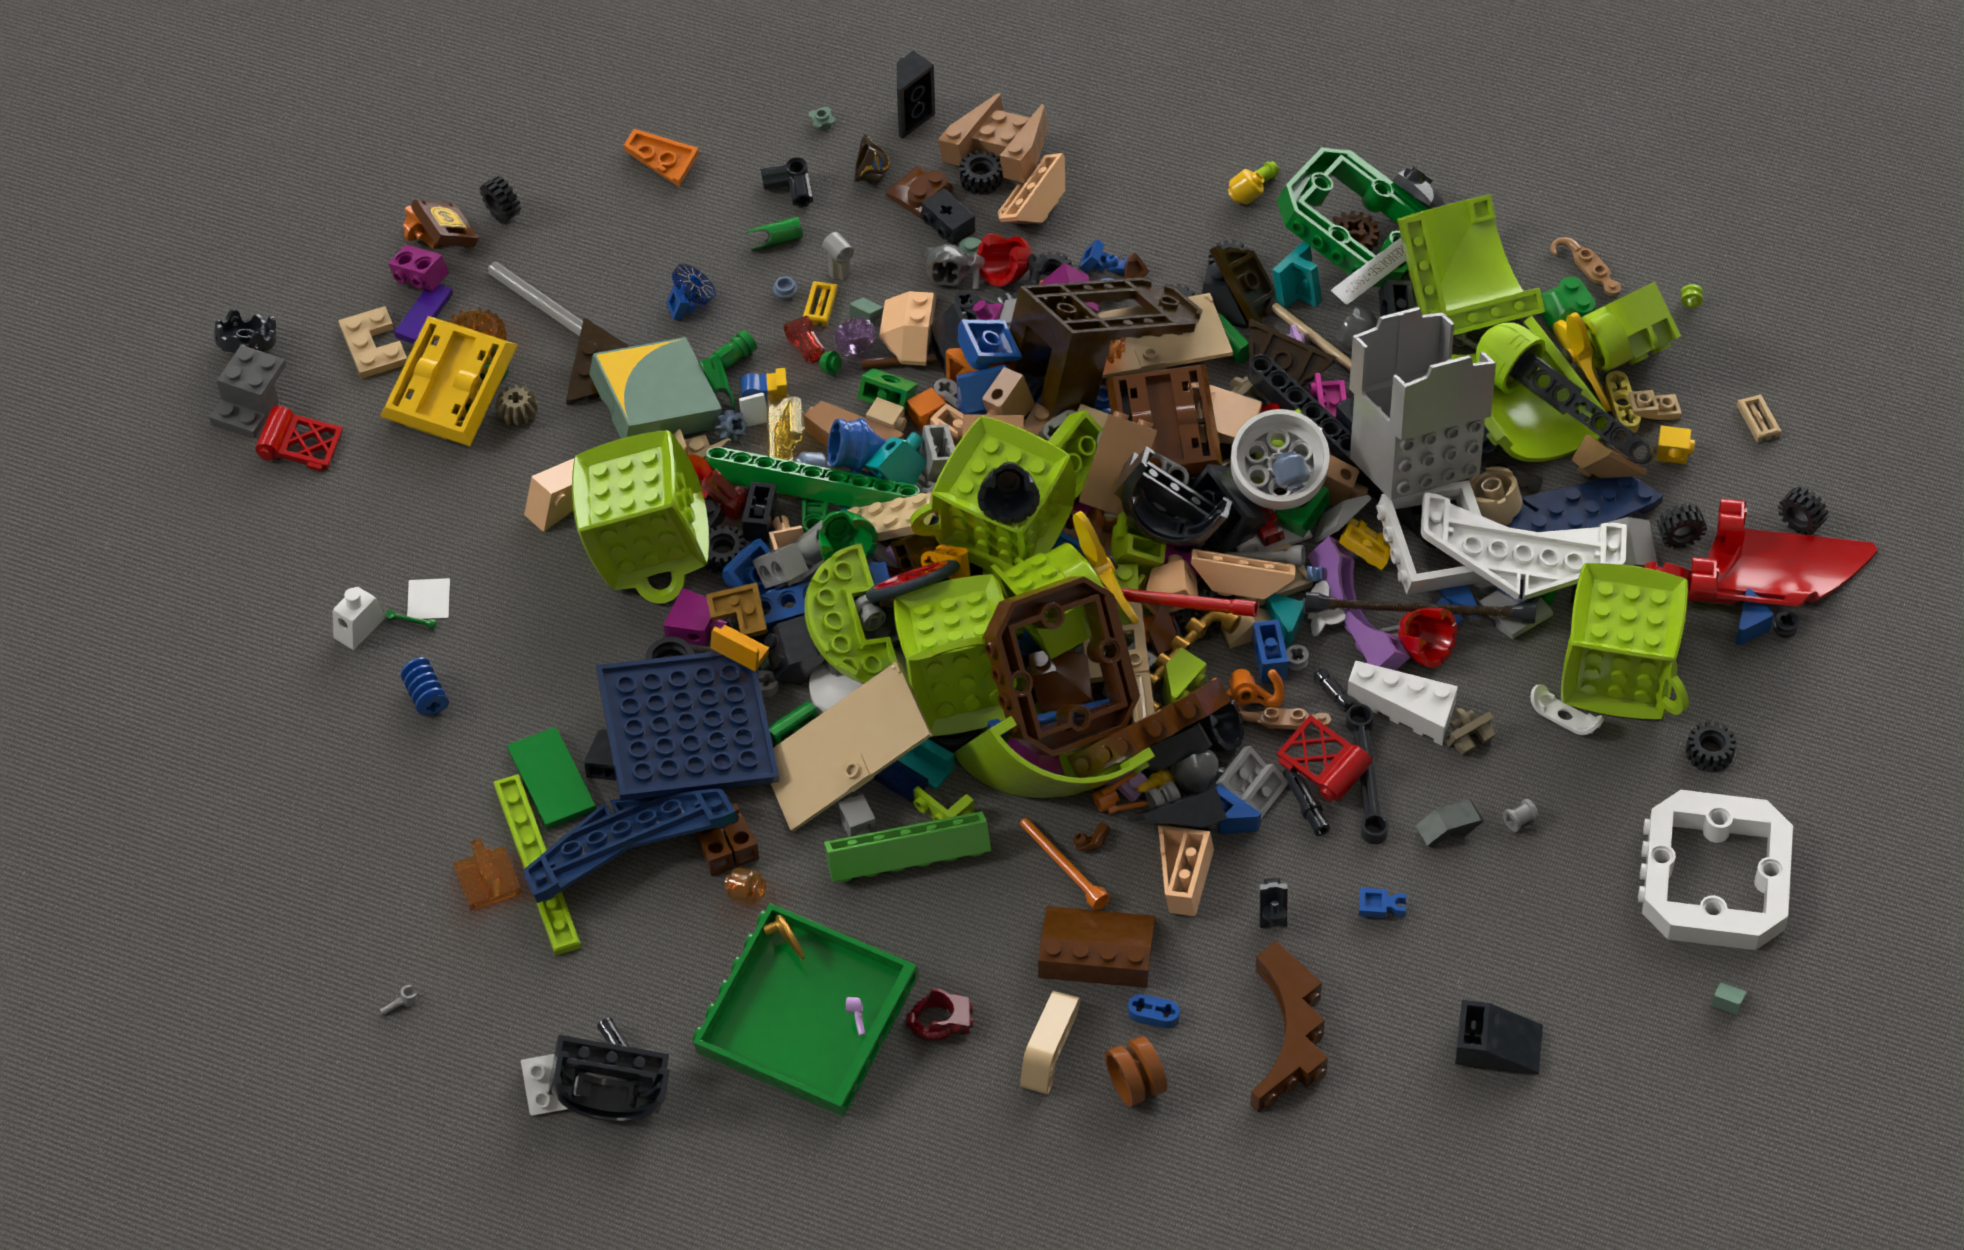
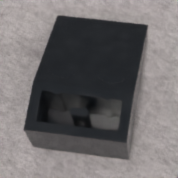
[1455,1000,1543,1075]

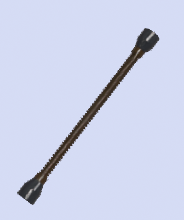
[1305,592,1536,624]

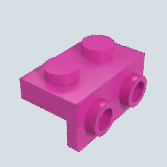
[1310,373,1347,418]

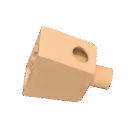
[1145,554,1198,616]

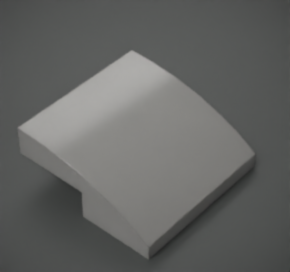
[1478,590,1553,639]
[1216,746,1288,818]

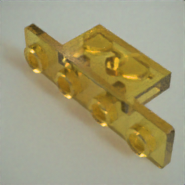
[767,392,805,461]

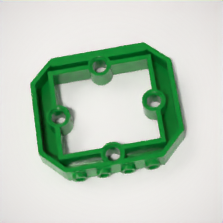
[1276,148,1429,287]

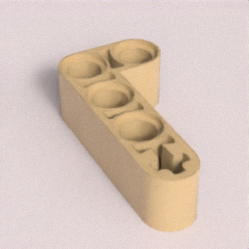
[1020,991,1080,1095]

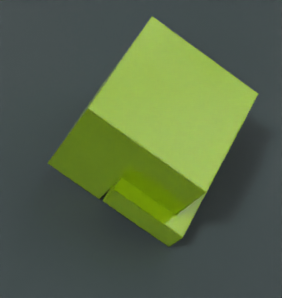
[1110,512,1166,575]

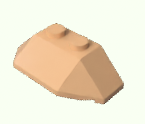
[998,153,1065,224]
[879,291,937,366]
[1191,549,1295,600]

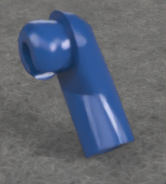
[1105,254,1129,274]

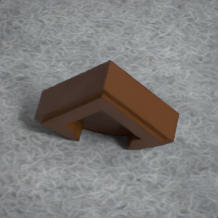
[1124,252,1150,279]

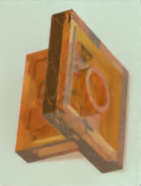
[453,838,522,911]

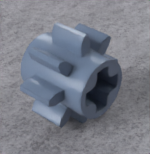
[715,410,748,441]

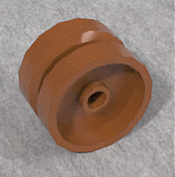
[1105,1035,1168,1107]

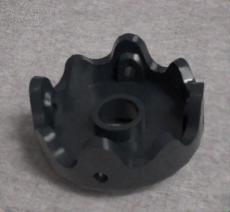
[214,309,276,353]

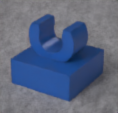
[1079,239,1109,273]
[666,285,697,320]

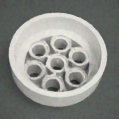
[1231,409,1330,510]

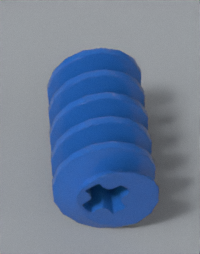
[400,657,449,716]

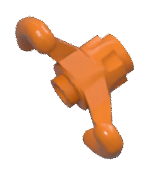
[1211,669,1284,708]

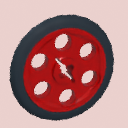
[866,560,960,601]

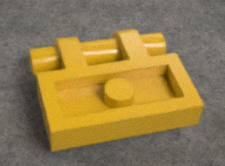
[1339,517,1391,570]

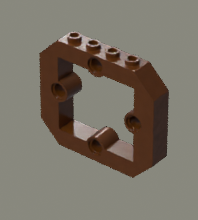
[983,576,1140,756]

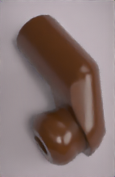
[1073,823,1111,852]

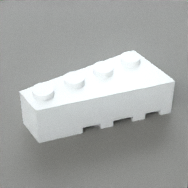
[1347,660,1458,746]

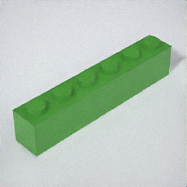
[824,811,991,882]

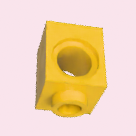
[1656,426,1695,464]

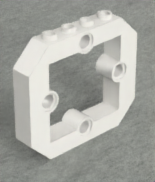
[1638,790,1793,950]

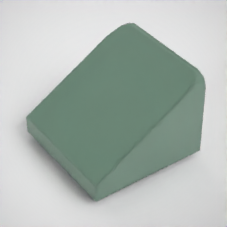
[849,298,884,325]
[1711,982,1747,1015]

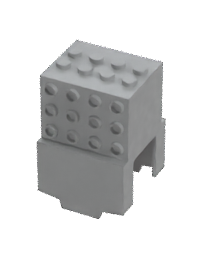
[1349,307,1496,500]

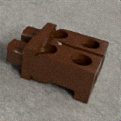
[693,803,759,877]

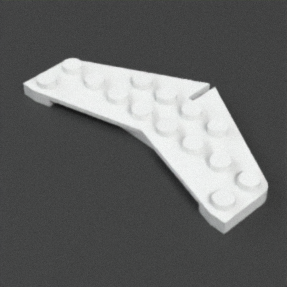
[1421,492,1627,601]

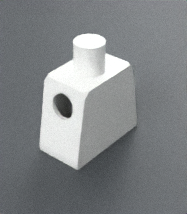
[333,587,385,650]

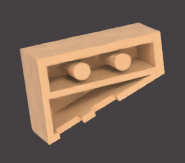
[1158,825,1214,916]

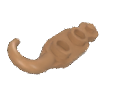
[1550,237,1621,296]
[1238,703,1331,730]

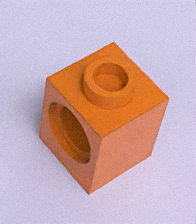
[907,387,946,432]

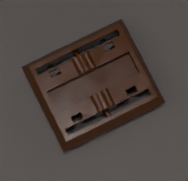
[1106,364,1223,479]

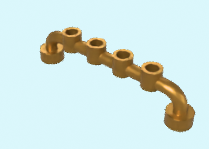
[1150,611,1241,712]

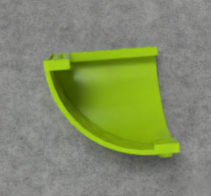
[1397,194,1545,335]
[953,702,1154,798]

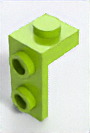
[913,786,974,821]

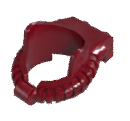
[906,989,973,1041]

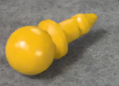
[1136,769,1175,792]

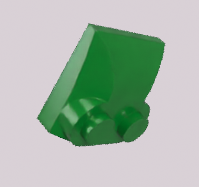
[1539,276,1597,336]

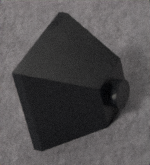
[1202,265,1248,328]

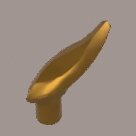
[764,915,805,960]

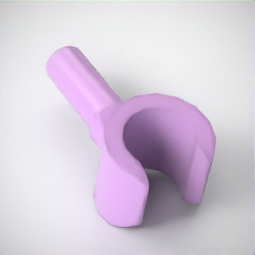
[846,997,865,1036]

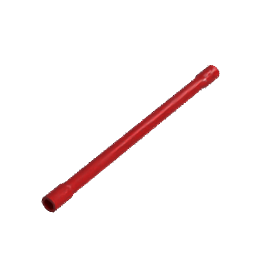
[1103,586,1259,617]

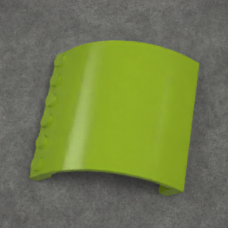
[1451,315,1608,462]

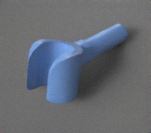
[1306,566,1323,582]

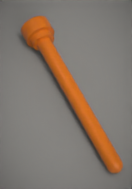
[1020,818,1110,910]

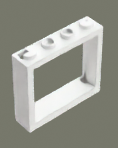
[1376,480,1488,595]

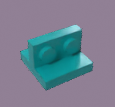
[1272,242,1322,309]

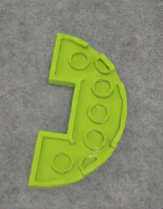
[804,544,897,684]

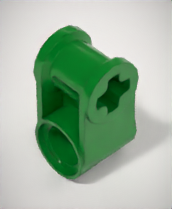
[802,500,829,533]

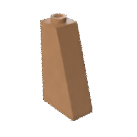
[804,401,904,474]

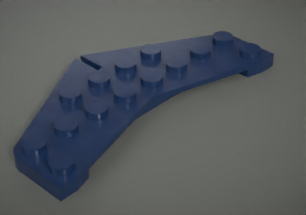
[1494,476,1663,604]
[524,789,738,903]

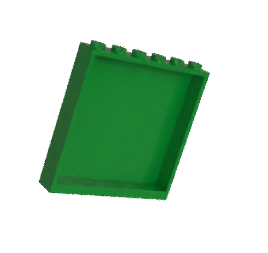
[692,903,919,1117]

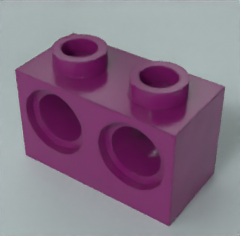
[388,245,449,291]

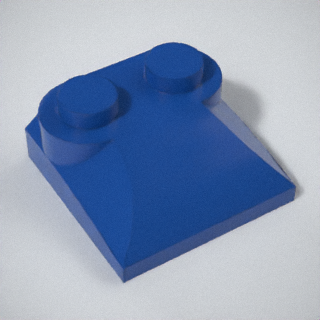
[958,320,1022,370]
[722,538,781,595]

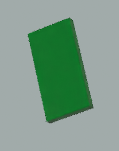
[507,726,596,829]

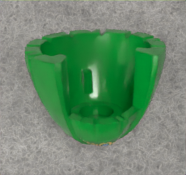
[818,510,878,562]

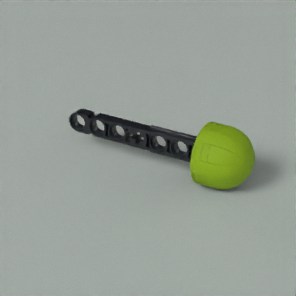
[1476,323,1654,465]

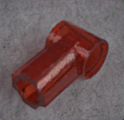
[783,315,825,363]
[701,469,749,520]

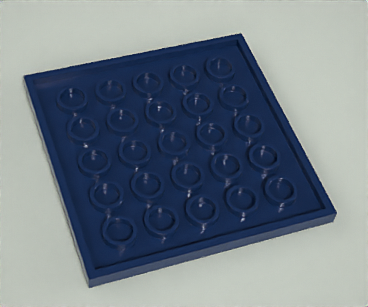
[596,652,779,801]

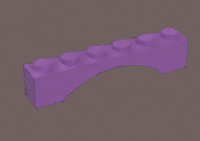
[1307,536,1410,671]

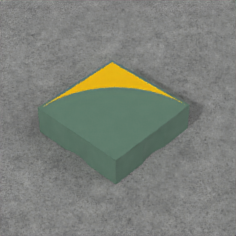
[589,337,722,438]

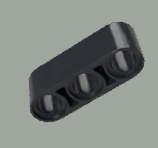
[1144,720,1212,775]

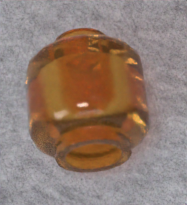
[724,867,766,905]

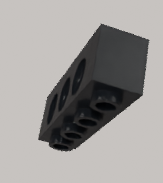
[1378,280,1414,317]

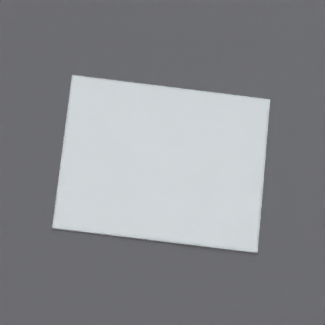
[407,578,450,619]

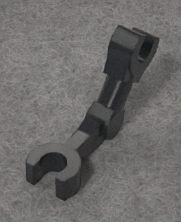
[997,254,1049,304]

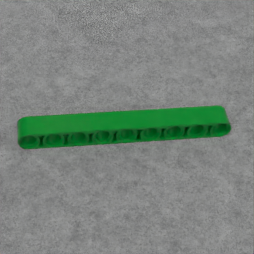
[706,447,920,507]

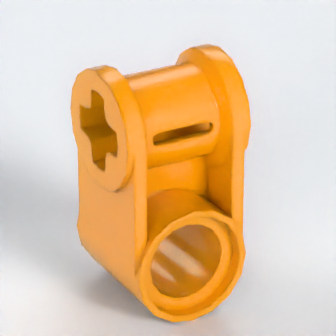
[921,543,970,580]

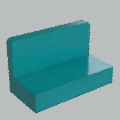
[894,739,955,790]

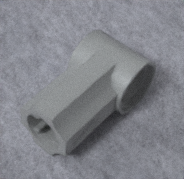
[822,232,854,280]

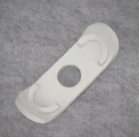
[1531,684,1604,735]

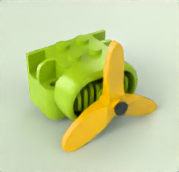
[1553,282,1681,413]
[991,511,1140,659]

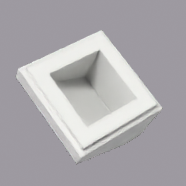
[739,393,769,427]

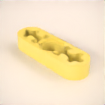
[1604,371,1641,434]

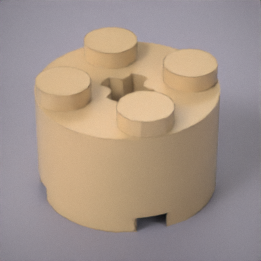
[1469,467,1522,526]

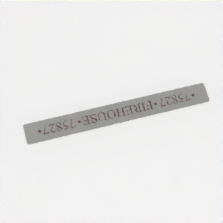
[1331,238,1406,304]

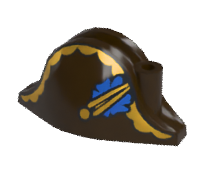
[854,134,891,183]

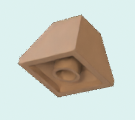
[1571,434,1647,478]

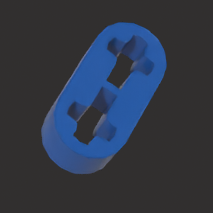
[1128,994,1180,1028]

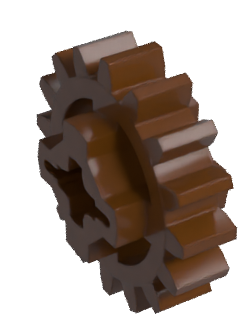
[1332,211,1380,252]

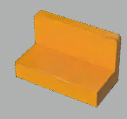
[710,624,769,671]

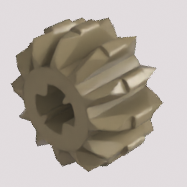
[495,384,538,427]

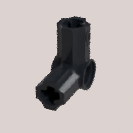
[761,157,813,208]

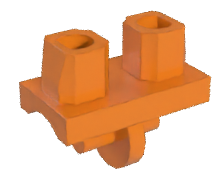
[403,205,438,248]

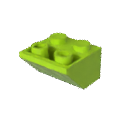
[1162,647,1207,707]

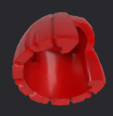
[976,233,1032,286]
[1398,608,1457,668]

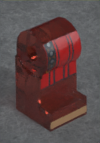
[1257,505,1285,547]

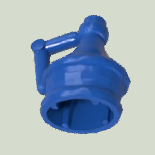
[828,418,887,478]

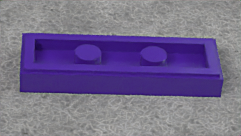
[394,284,453,344]

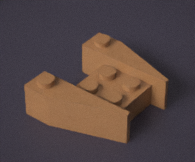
[938,93,1048,183]

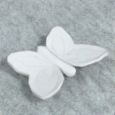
[1301,580,1346,636]

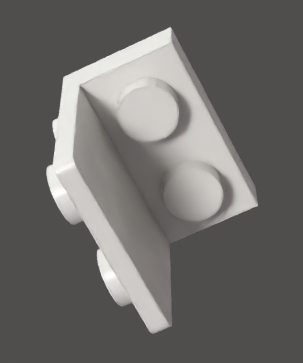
[521,1054,578,1115]

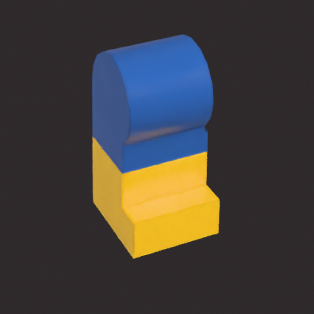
[741,368,788,402]

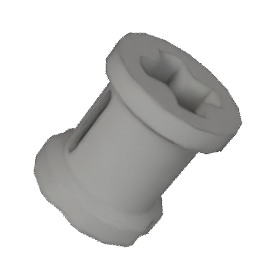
[1503,799,1539,832]

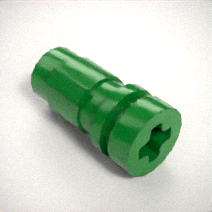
[708,330,757,371]

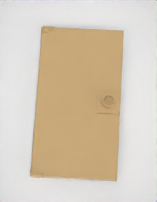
[1096,293,1233,379]
[771,661,932,832]

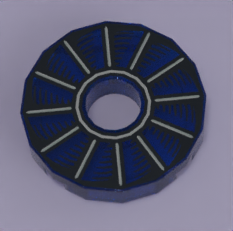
[671,263,716,305]

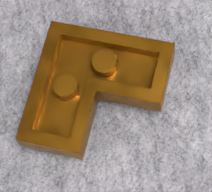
[706,582,768,637]

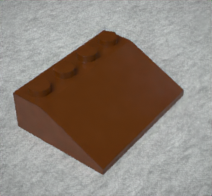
[1038,906,1155,988]

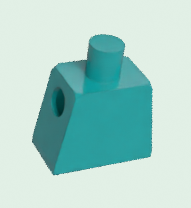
[865,432,926,485]

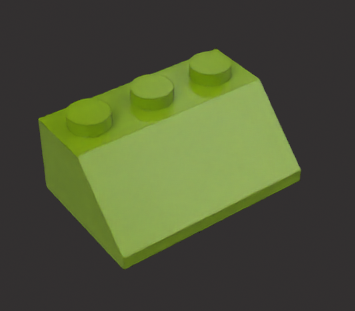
[1048,410,1103,499]

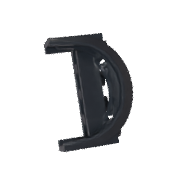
[1114,446,1232,549]
[548,1034,670,1122]

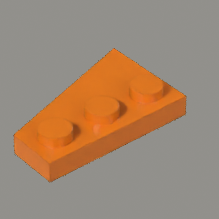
[624,129,699,187]

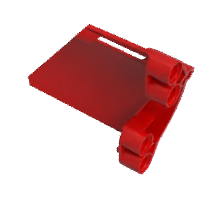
[1688,498,1878,607]

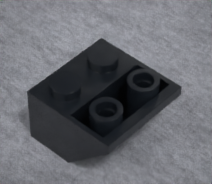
[930,303,968,377]

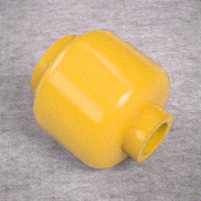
[1228,169,1264,205]

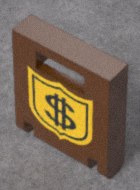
[411,200,479,247]

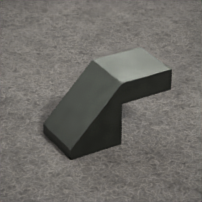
[1416,799,1484,848]

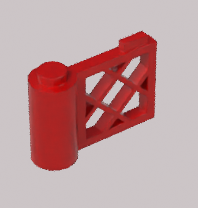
[255,406,343,471]
[1277,715,1373,802]

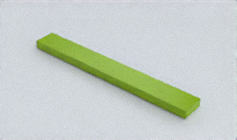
[493,774,581,956]

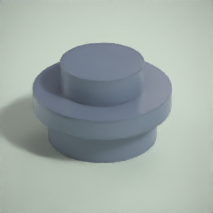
[773,276,798,299]

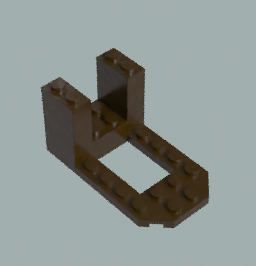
[1003,277,1203,415]

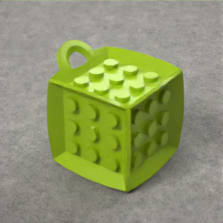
[909,416,1076,572]
[572,430,709,604]
[1561,563,1689,719]
[894,574,1017,736]

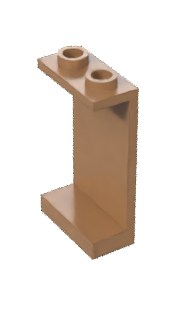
[1078,411,1157,515]

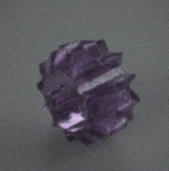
[834,316,877,356]

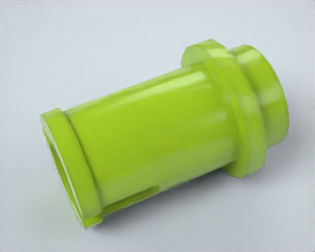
[1257,161,1280,182]

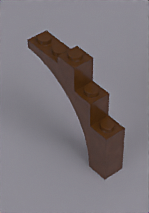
[1067,678,1231,778]
[1250,941,1328,1112]

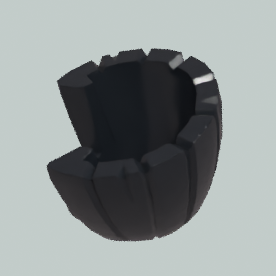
[977,462,1040,524]
[1199,694,1244,752]

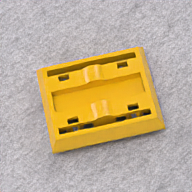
[380,316,517,447]

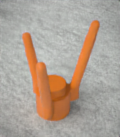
[1092,771,1148,815]

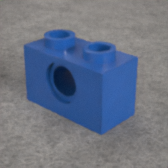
[1252,619,1289,683]

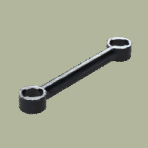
[1346,704,1389,844]

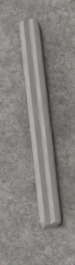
[488,262,583,336]

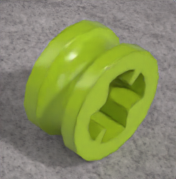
[1680,284,1703,308]

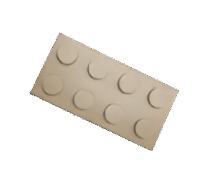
[847,492,934,542]

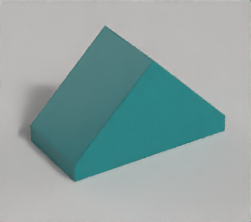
[1265,593,1305,647]

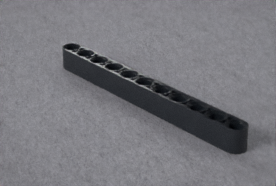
[1248,354,1437,548]

